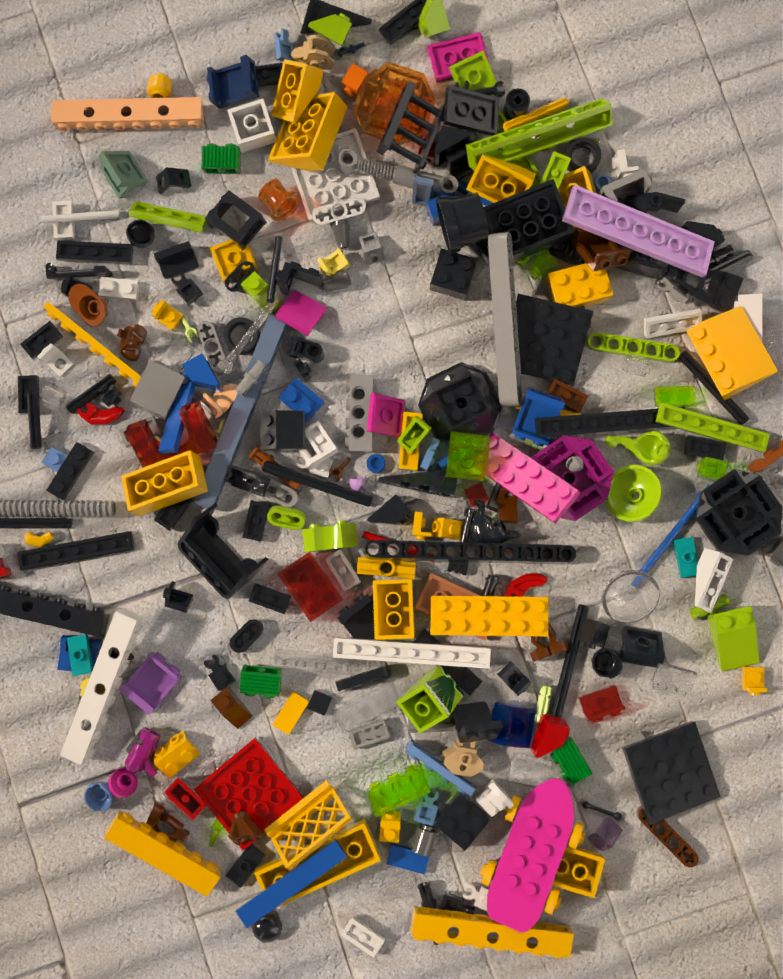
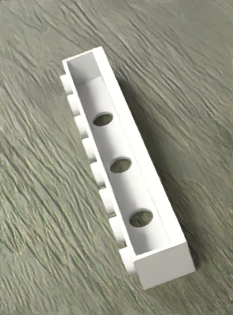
[60,608,144,765]

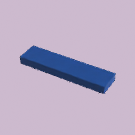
[158,382,196,454]

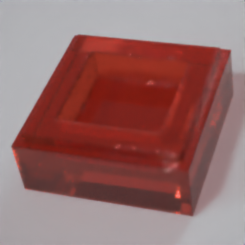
[464,482,489,508]

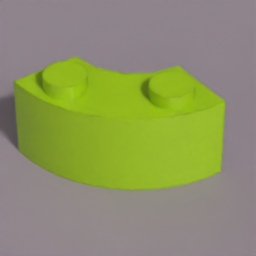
[302,520,358,553]

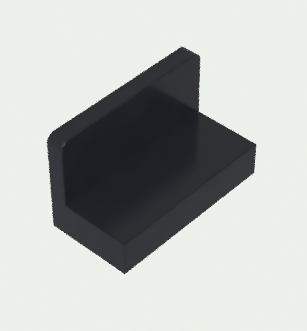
[153,241,199,279]

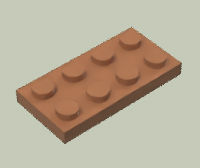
[415,573,487,641]

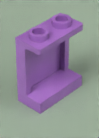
[119,652,183,715]

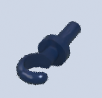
[338,42,365,57]

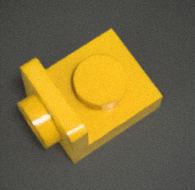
[151,300,184,332]
[412,512,432,541]
[742,666,767,696]

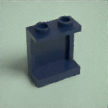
[206,55,259,109]

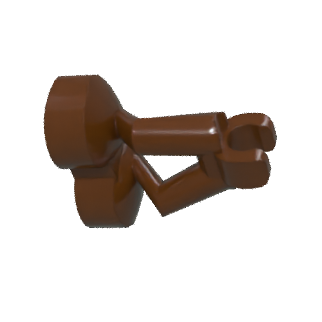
[117,324,147,362]
[530,621,569,662]
[146,801,190,842]

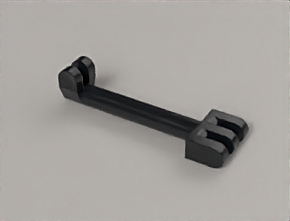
[45,263,113,279]
[447,508,477,576]

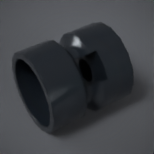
[503,88,530,120]

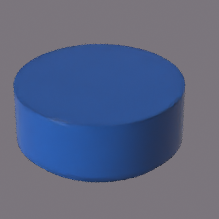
[367,454,386,473]

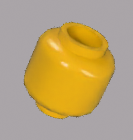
[147,73,173,98]

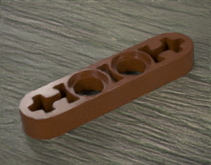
[636,806,699,868]

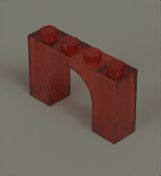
[125,400,218,468]

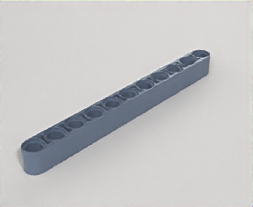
[194,313,288,509]

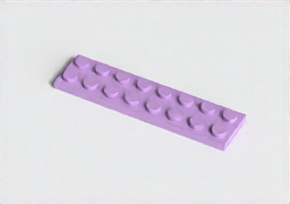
[562,185,715,277]

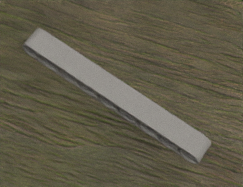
[488,232,522,407]

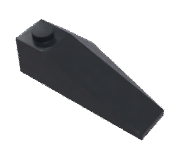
[378,468,459,498]

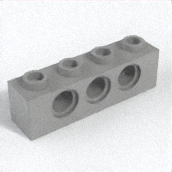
[345,375,373,453]

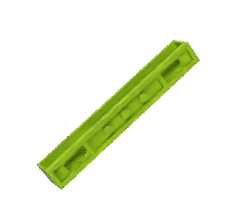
[466,98,613,171]

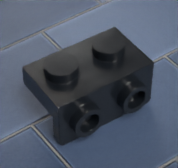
[446,139,479,181]

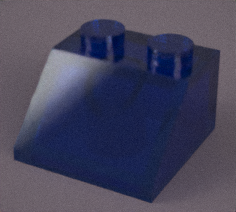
[487,702,536,748]

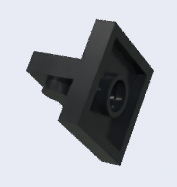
[619,626,665,668]

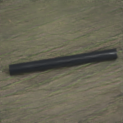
[267,236,283,303]

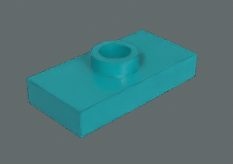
[673,537,698,578]
[67,634,93,677]

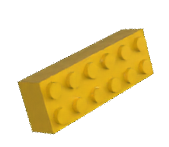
[255,819,381,908]

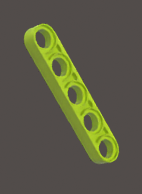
[586,332,680,363]

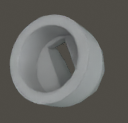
[566,456,583,472]

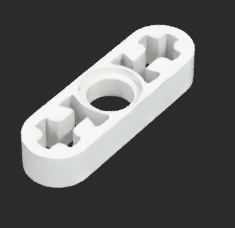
[312,197,366,225]

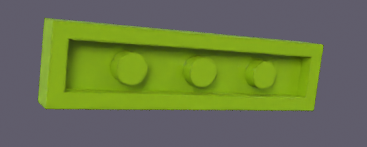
[129,201,207,232]

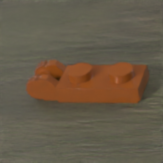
[748,440,783,473]

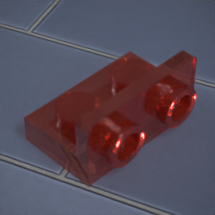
[578,685,625,723]

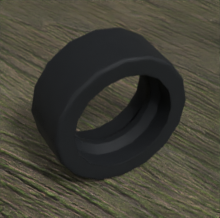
[565,138,601,174]
[223,317,260,355]

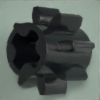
[98,384,122,407]

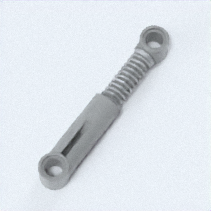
[338,149,458,196]

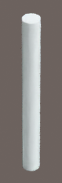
[41,210,119,224]

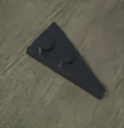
[300,0,372,34]

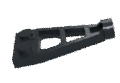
[664,264,744,313]

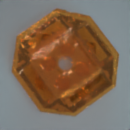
[352,62,436,145]

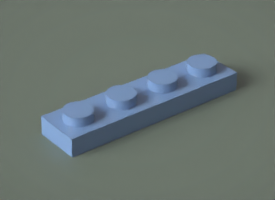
[406,740,475,796]

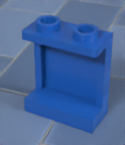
[512,387,565,447]

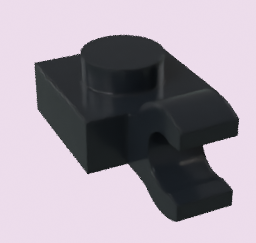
[439,892,475,914]

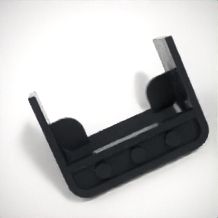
[614,192,686,280]
[178,503,268,599]

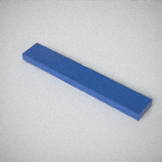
[235,839,347,928]

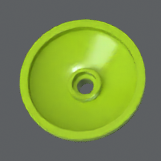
[605,465,662,522]

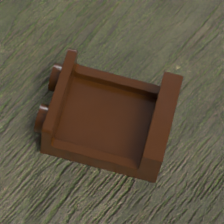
[571,227,631,271]

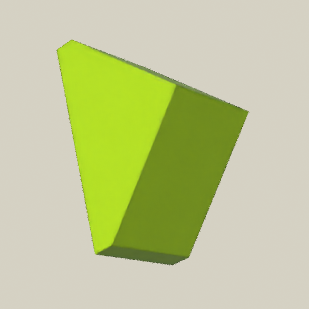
[397,416,431,454]

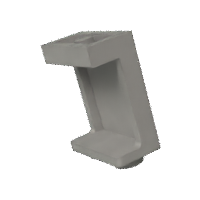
[599,168,652,202]
[129,360,185,420]

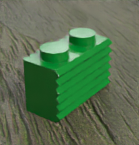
[201,143,241,174]
[240,664,282,698]
[550,737,593,785]

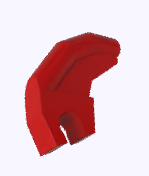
[77,403,125,425]
[506,573,548,597]

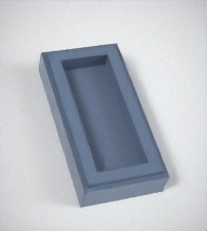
[411,176,434,206]

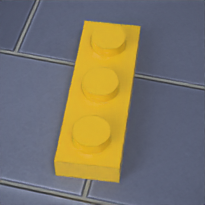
[398,412,423,471]

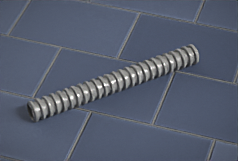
[0,500,116,517]

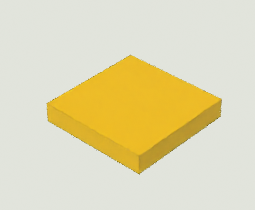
[210,239,259,283]

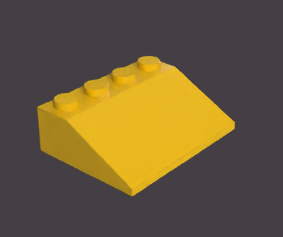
[268,92,347,171]
[686,306,778,400]

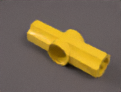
[357,557,416,579]

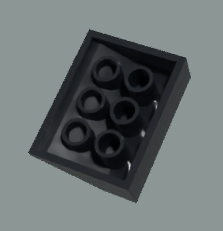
[483,179,574,262]

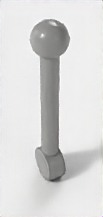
[26,428,62,452]

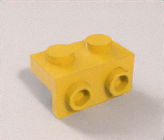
[153,731,200,779]

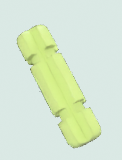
[534,686,552,724]

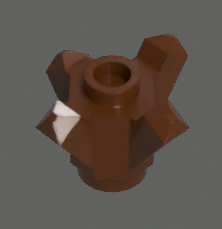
[228,811,263,845]

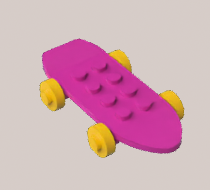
[480,778,586,933]

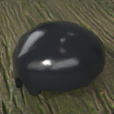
[126,219,155,248]
[591,648,623,679]
[252,910,282,943]

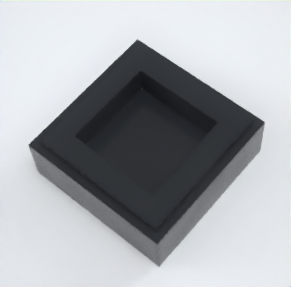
[307,690,333,716]

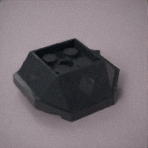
[418,362,502,447]
[694,469,783,556]

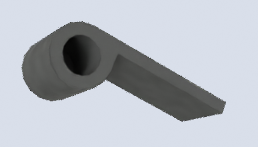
[374,815,437,856]

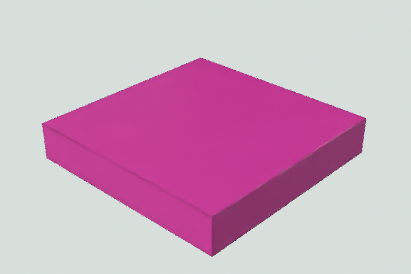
[275,290,327,336]
[367,393,405,438]

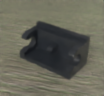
[225,464,271,497]

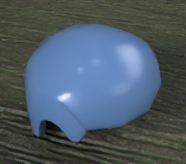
[84,781,114,812]

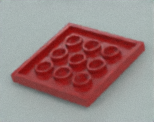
[194,737,304,851]

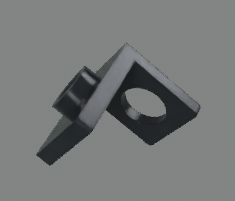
[156,167,192,194]

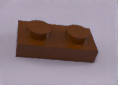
[547,379,589,413]

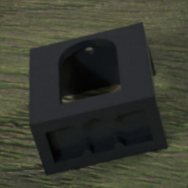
[205,190,267,251]

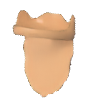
[201,383,238,418]

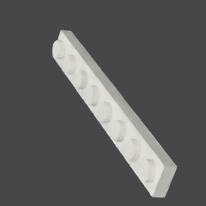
[333,637,491,669]

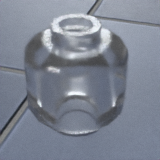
[39,383,70,411]

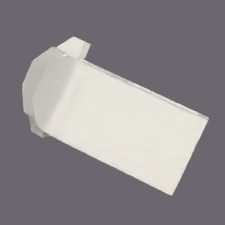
[475,779,514,817]

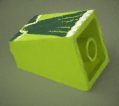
[396,665,465,733]

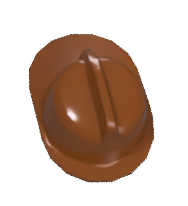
[68,284,108,326]

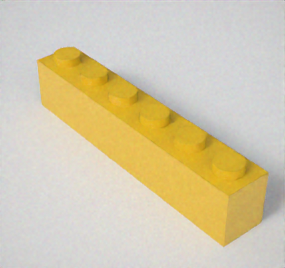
[104,811,221,897]

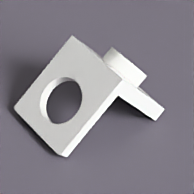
[37,343,74,377]

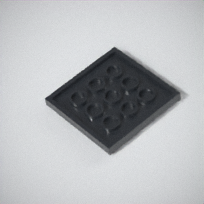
[516,293,593,386]
[622,721,721,825]

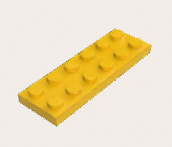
[431,596,548,636]

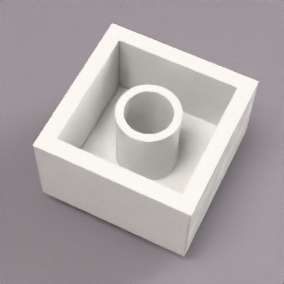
[227,99,276,153]

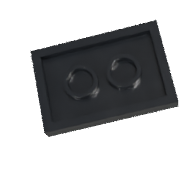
[443,85,499,136]

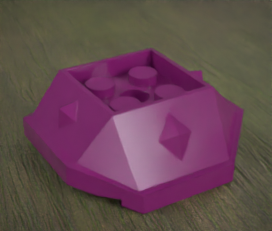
[531,435,614,521]

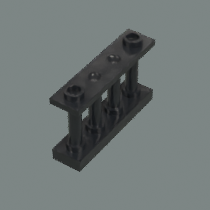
[376,80,445,174]

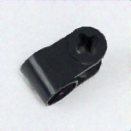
[286,336,325,363]

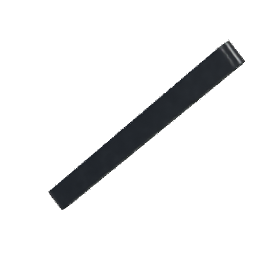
[364,540,576,565]

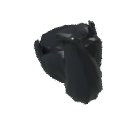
[470,499,521,543]

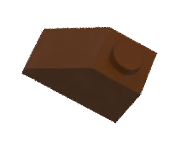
[210,686,253,729]

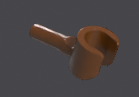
[330,457,351,482]

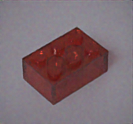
[278,552,344,622]

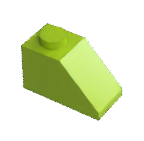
[419,0,450,38]
[241,271,283,316]

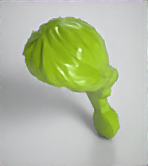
[605,430,671,466]

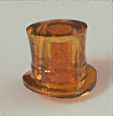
[258,179,299,221]

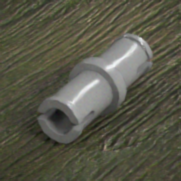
[234,360,268,397]

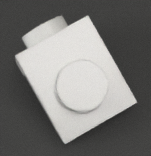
[612,149,639,179]

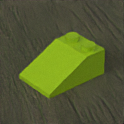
[707,606,759,671]

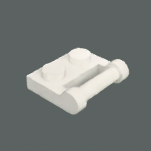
[299,421,338,470]

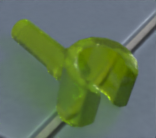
[208,819,224,847]

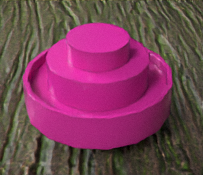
[108,768,138,798]

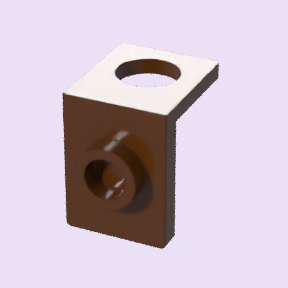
[497,488,518,523]

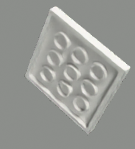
[291,128,380,222]

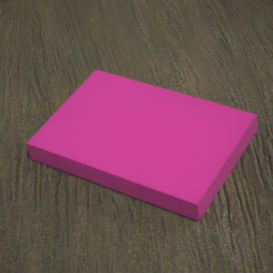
[427,32,489,83]

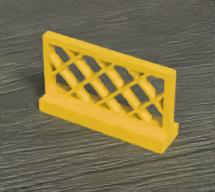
[265,780,353,870]

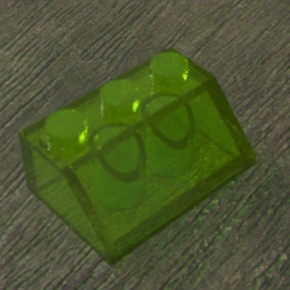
[367,763,431,818]

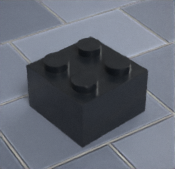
[430,248,478,300]
[434,791,490,851]

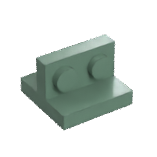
[99,151,148,198]

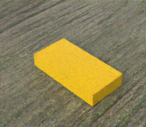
[272,691,309,735]

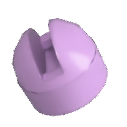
[350,477,365,491]

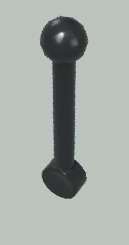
[582,801,622,821]

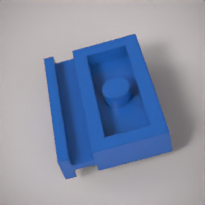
[278,378,325,423]

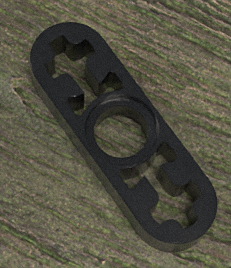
[335,665,391,691]

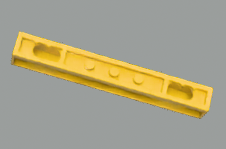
[410,906,574,959]

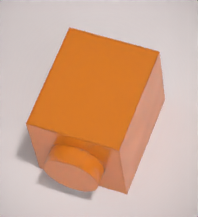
[341,63,369,99]

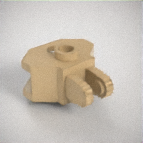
[291,35,335,70]
[441,737,484,777]

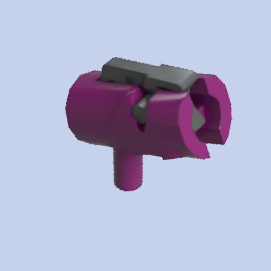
[124,727,161,778]

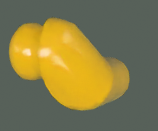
[24,531,55,548]

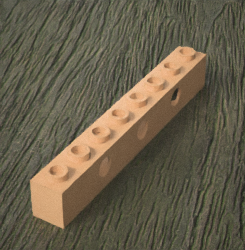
[51,97,204,132]

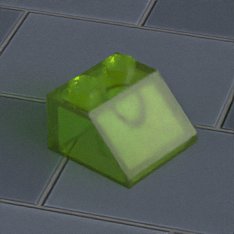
[446,432,490,481]

